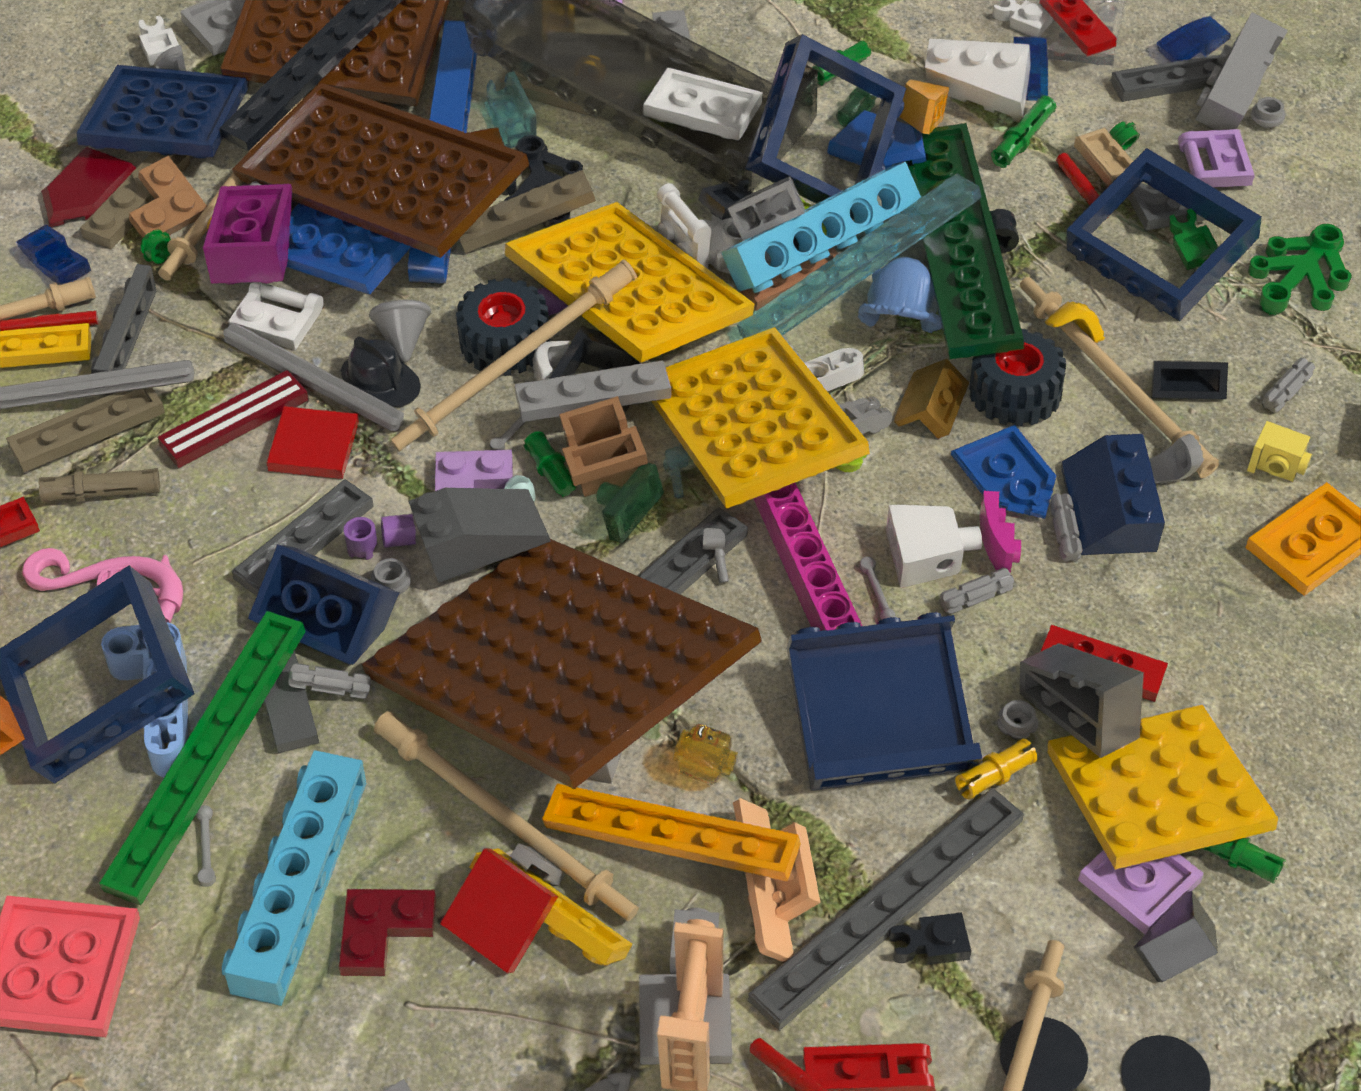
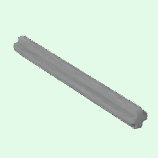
[223,323,405,432]
[0,360,195,409]

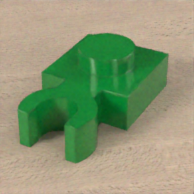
[1169,209,1218,270]

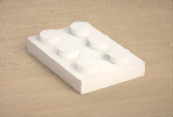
[643,68,763,141]

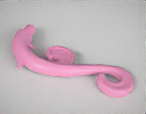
[22,548,183,623]

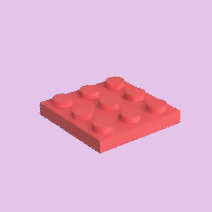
[0,895,140,1038]

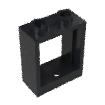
[549,326,649,417]

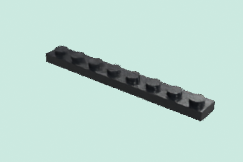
[220,0,402,152]

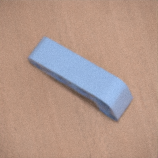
[101,622,189,778]

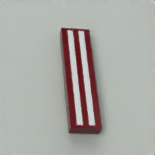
[157,370,308,468]

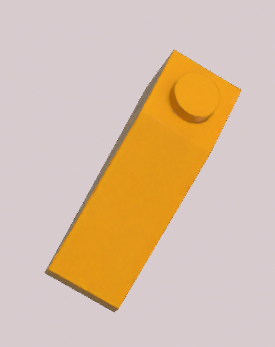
[899,79,950,135]

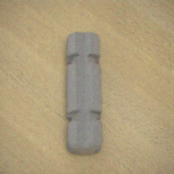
[1262,358,1315,413]
[1050,493,1083,562]
[939,568,1014,614]
[288,663,371,699]

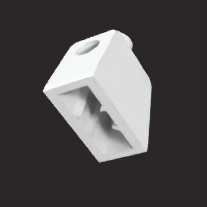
[886,505,982,588]

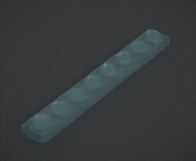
[737,174,982,338]

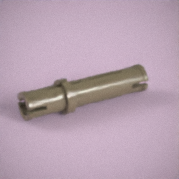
[39,468,160,502]

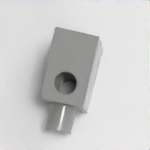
[728,176,805,241]

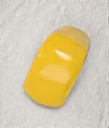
[1045,301,1105,343]

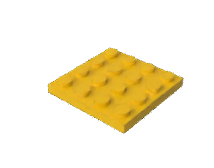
[1047,704,1278,870]

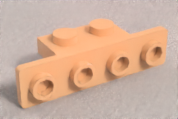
[733,798,821,963]

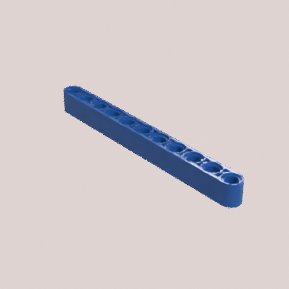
[408,20,479,283]

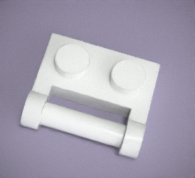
[657,183,711,268]
[228,282,323,350]

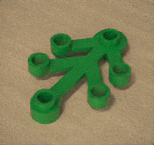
[1248,224,1352,315]

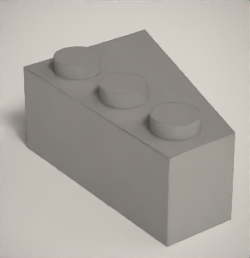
[1195,12,1288,130]

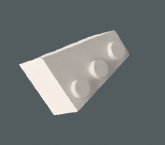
[925,38,1030,122]

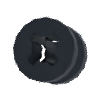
[990,209,1019,254]

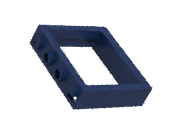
[745,34,906,219]
[1067,148,1262,321]
[0,565,195,784]

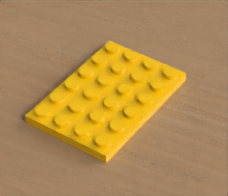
[505,202,755,363]
[651,327,870,509]

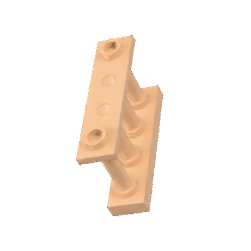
[657,919,723,1091]

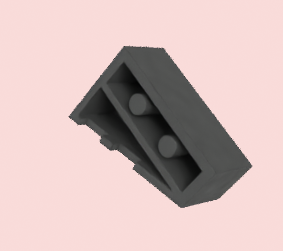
[1019,643,1144,758]

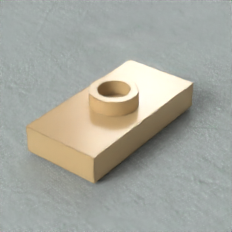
[1074,128,1133,187]

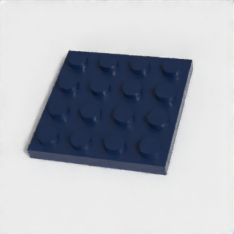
[76,65,248,159]

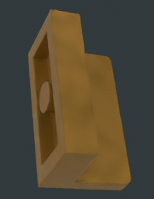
[894,358,969,439]

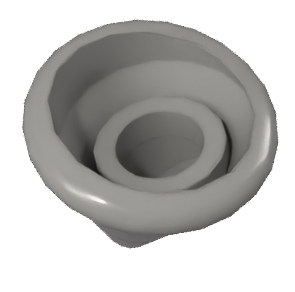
[369,300,431,362]

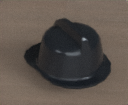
[340,336,421,407]

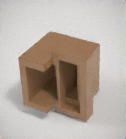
[559,396,648,497]

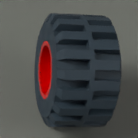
[456,278,551,376]
[969,329,1066,426]

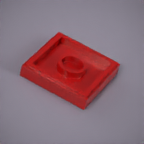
[266,406,359,479]
[440,848,558,973]

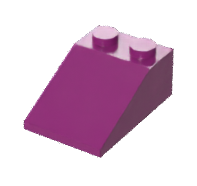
[203,184,292,285]

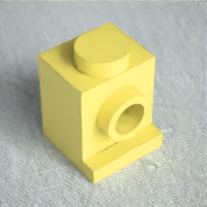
[1247,421,1312,482]

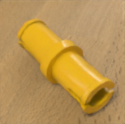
[955,738,1037,800]

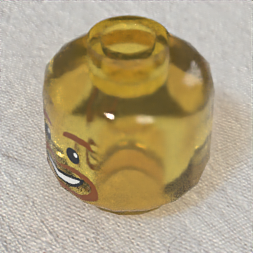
[673,724,738,785]

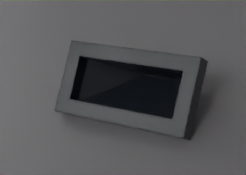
[1151,360,1228,399]

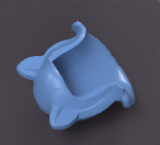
[858,257,942,333]

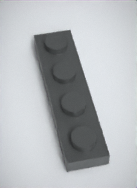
[91,264,157,395]

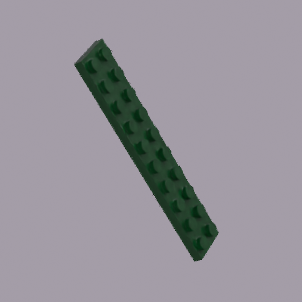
[905,123,1024,360]

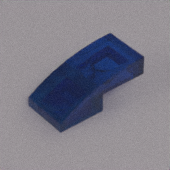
[1156,16,1231,62]
[1013,37,1048,101]
[16,224,92,285]

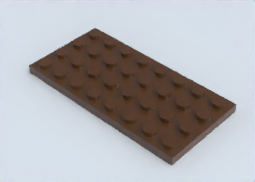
[232,82,529,258]

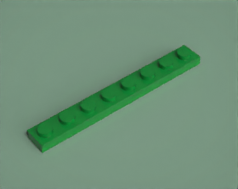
[99,611,306,906]

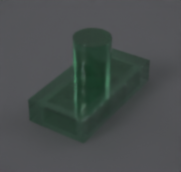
[596,463,664,543]

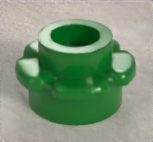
[1109,121,1140,151]
[140,229,171,264]

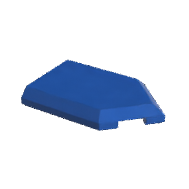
[827,110,926,169]
[951,425,1057,519]

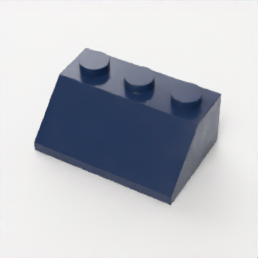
[1061,433,1165,555]
[248,544,400,665]

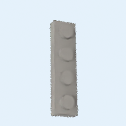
[515,360,671,422]

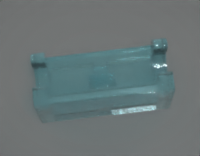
[484,72,537,148]

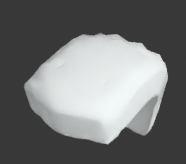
[533,341,572,381]

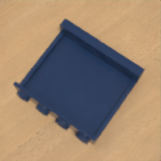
[787,612,982,791]

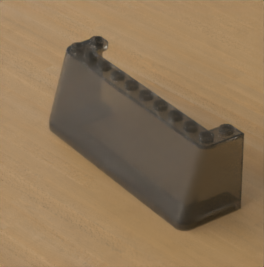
[461,0,818,192]

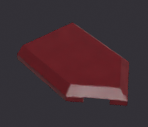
[41,146,136,227]

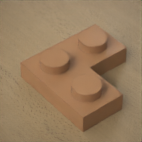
[129,156,207,238]

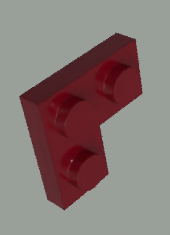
[339,889,436,976]

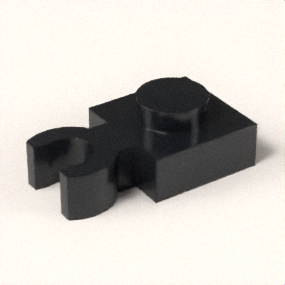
[698,180,754,220]
[889,912,972,965]

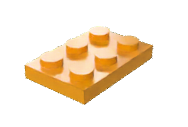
[1245,482,1361,596]

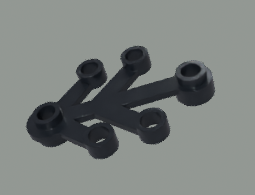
[501,135,592,228]

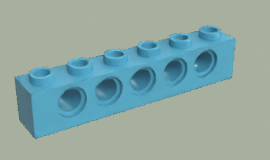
[721,162,923,293]
[222,750,367,1006]

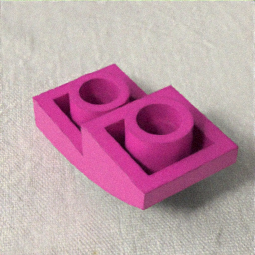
[979,491,1021,573]

